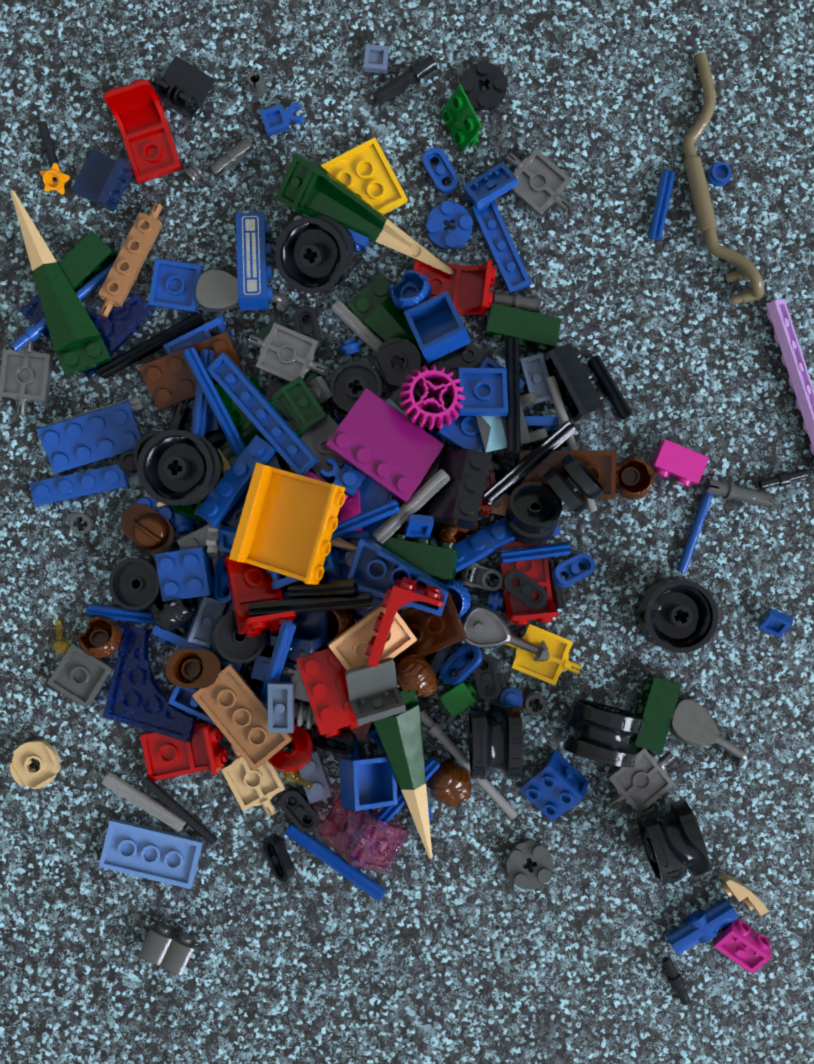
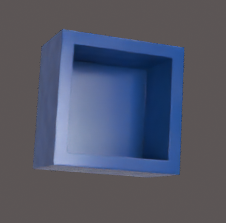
[404,291,471,363]
[154,544,214,602]
[339,754,398,811]

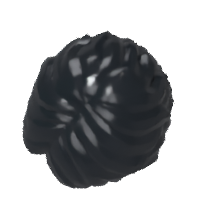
[150,598,198,630]

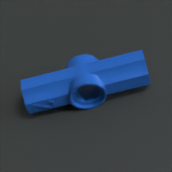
[666,898,738,955]

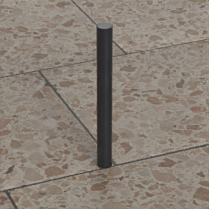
[141,776,218,845]

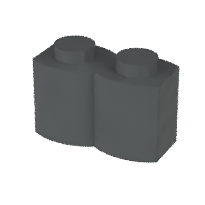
[138,923,197,975]

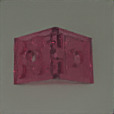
[318,793,410,873]

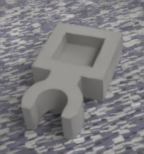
[206,527,223,559]

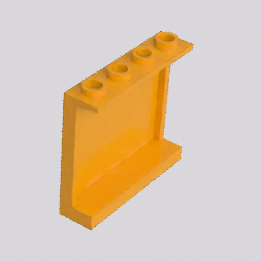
[229,463,345,585]

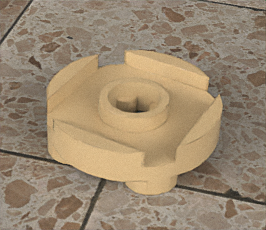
[10,740,61,789]

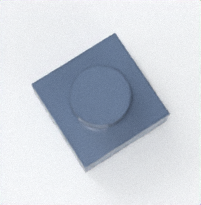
[363,44,389,74]

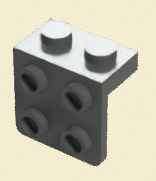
[345,657,406,726]

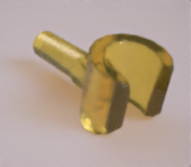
[53,620,70,653]
[283,771,313,789]

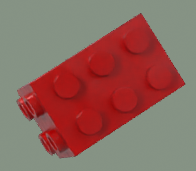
[103,79,183,184]
[414,259,496,317]
[499,541,558,625]
[224,556,296,637]
[365,577,445,668]
[295,648,362,738]
[140,721,228,781]

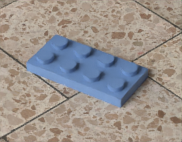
[98,818,204,889]

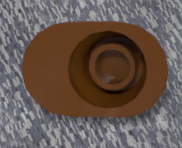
[121,504,174,553]
[165,648,221,689]

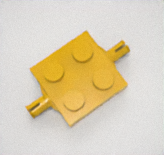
[505,624,581,685]

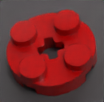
[268,724,313,773]

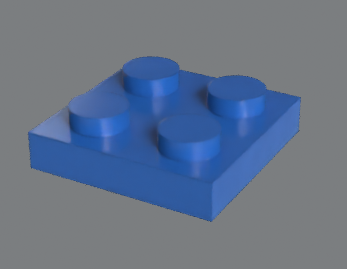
[148,258,203,313]
[458,368,508,416]

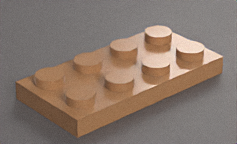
[192,664,293,771]

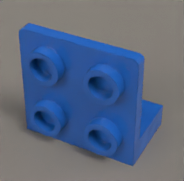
[519,750,590,821]

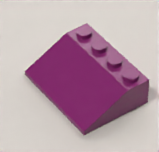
[324,388,444,504]

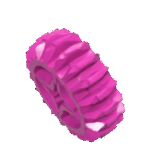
[399,364,465,430]

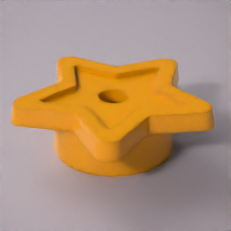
[40,163,70,195]

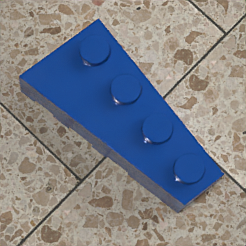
[347,535,449,616]

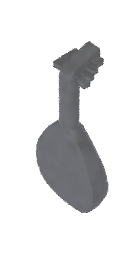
[196,270,289,313]
[461,604,549,662]
[669,699,748,768]

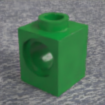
[439,681,477,718]

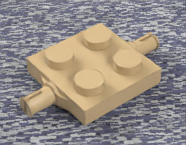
[221,745,286,817]

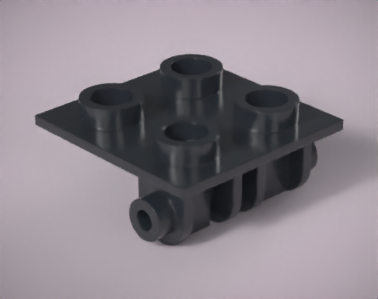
[152,56,216,120]
[422,342,485,380]

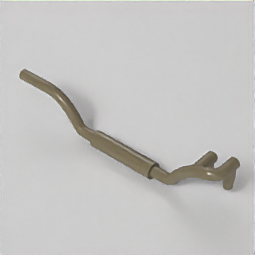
[683,52,764,305]

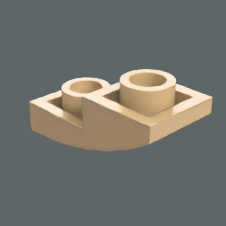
[719,872,769,916]

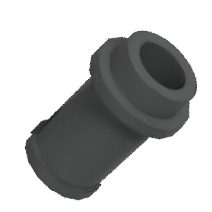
[247,70,267,97]

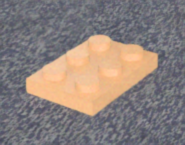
[327,604,417,670]

